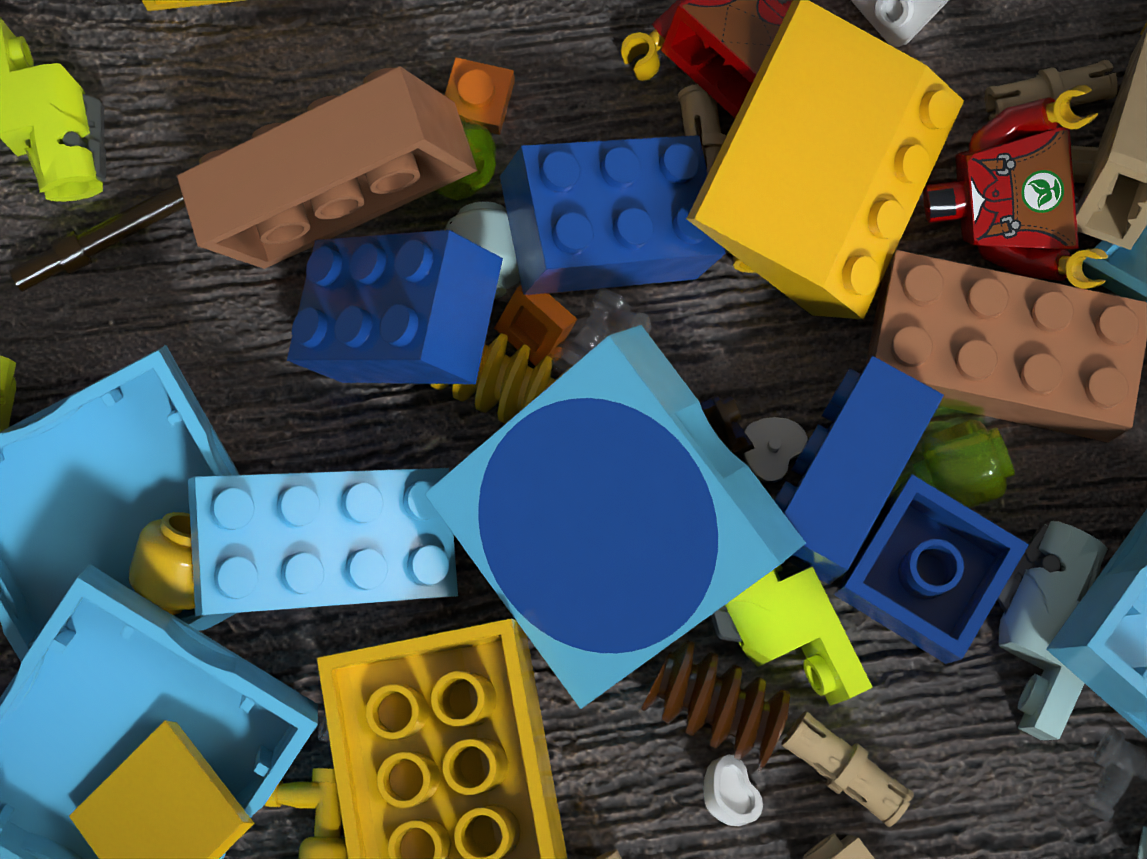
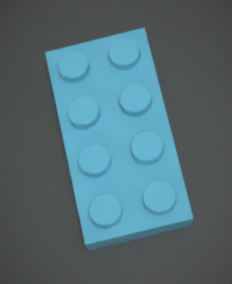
[188,468,458,616]

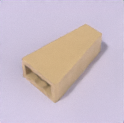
[1076,26,1147,250]

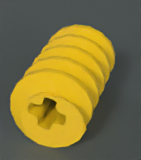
[431,333,571,424]

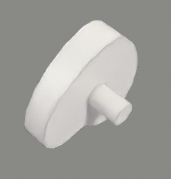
[743,417,808,483]
[703,754,763,827]

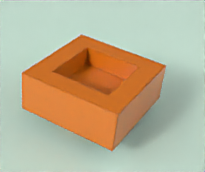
[444,57,515,135]
[494,285,578,366]

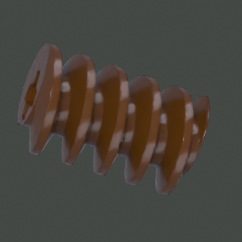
[641,640,790,771]

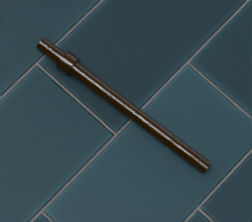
[9,183,186,292]

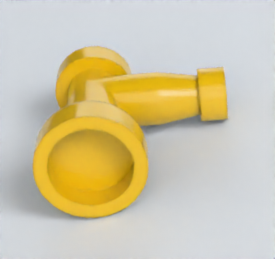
[265,768,348,859]

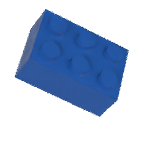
[500,135,726,295]
[287,230,503,384]
[774,356,944,585]

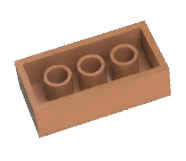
[177,66,478,269]
[865,250,1147,442]

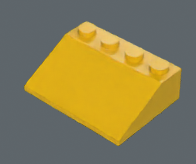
[686,0,964,319]
[317,618,568,859]

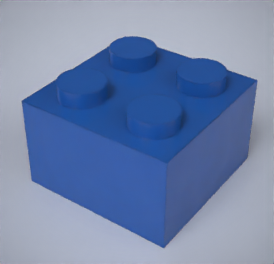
[833,474,1029,664]

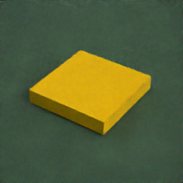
[69,720,255,859]

